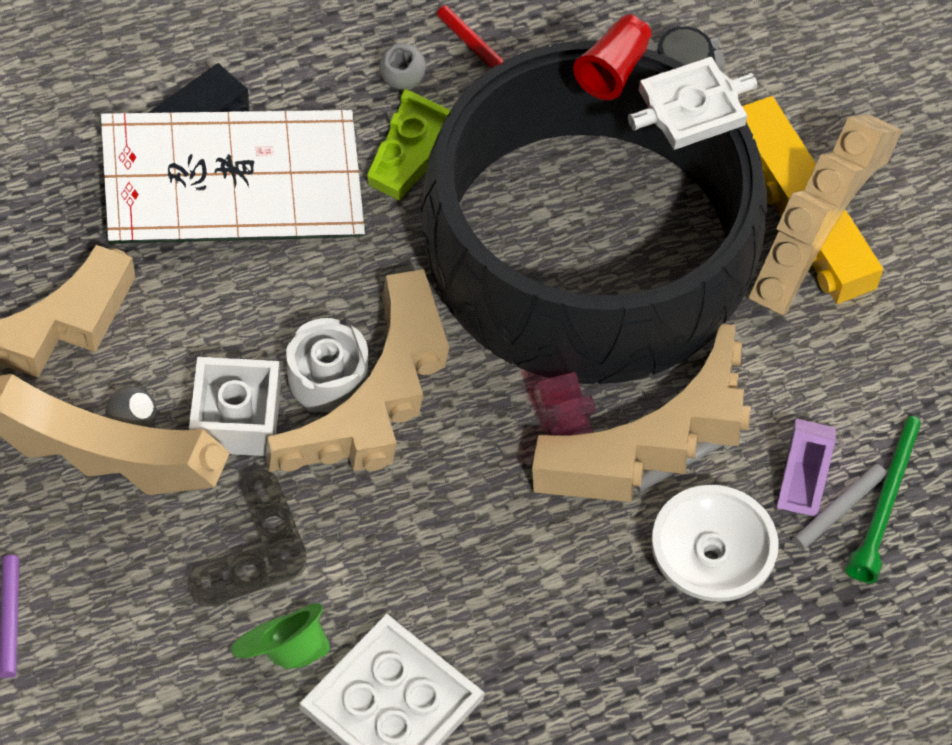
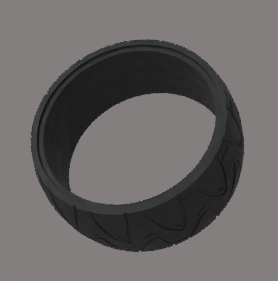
[421,40,767,384]

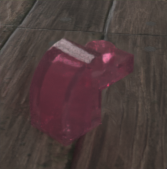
[531,372,596,436]

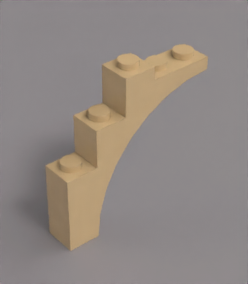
[749,114,903,315]
[265,269,449,472]
[532,324,751,502]

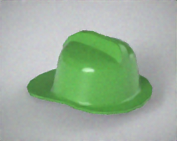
[231,603,330,669]

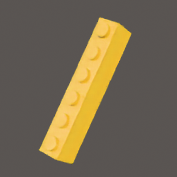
[742,96,883,304]

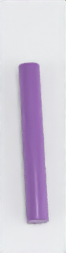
[0,555,19,678]

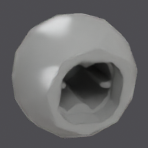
[379,43,426,90]

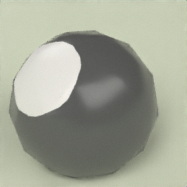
[105,386,157,428]

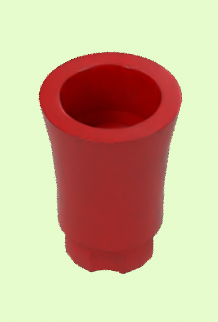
[573,14,652,100]

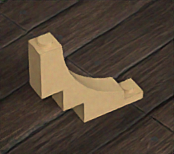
[0,245,136,378]
[0,374,230,495]

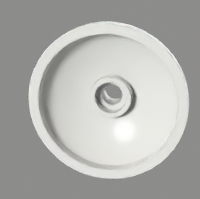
[652,485,778,602]

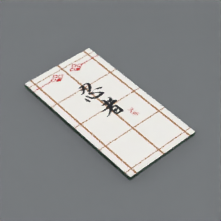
[99,110,366,244]

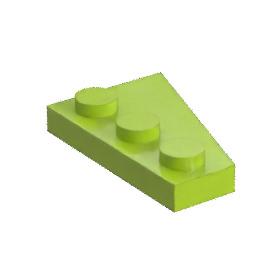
[367,89,450,201]

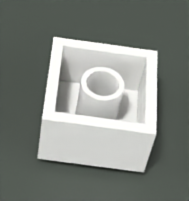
[189,357,281,456]

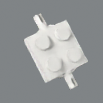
[628,57,757,150]

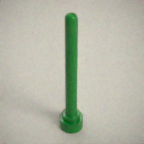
[845,416,921,584]

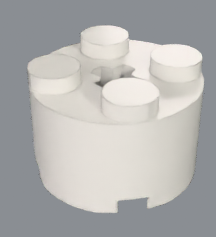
[286,318,368,412]

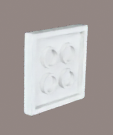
[300,614,484,745]

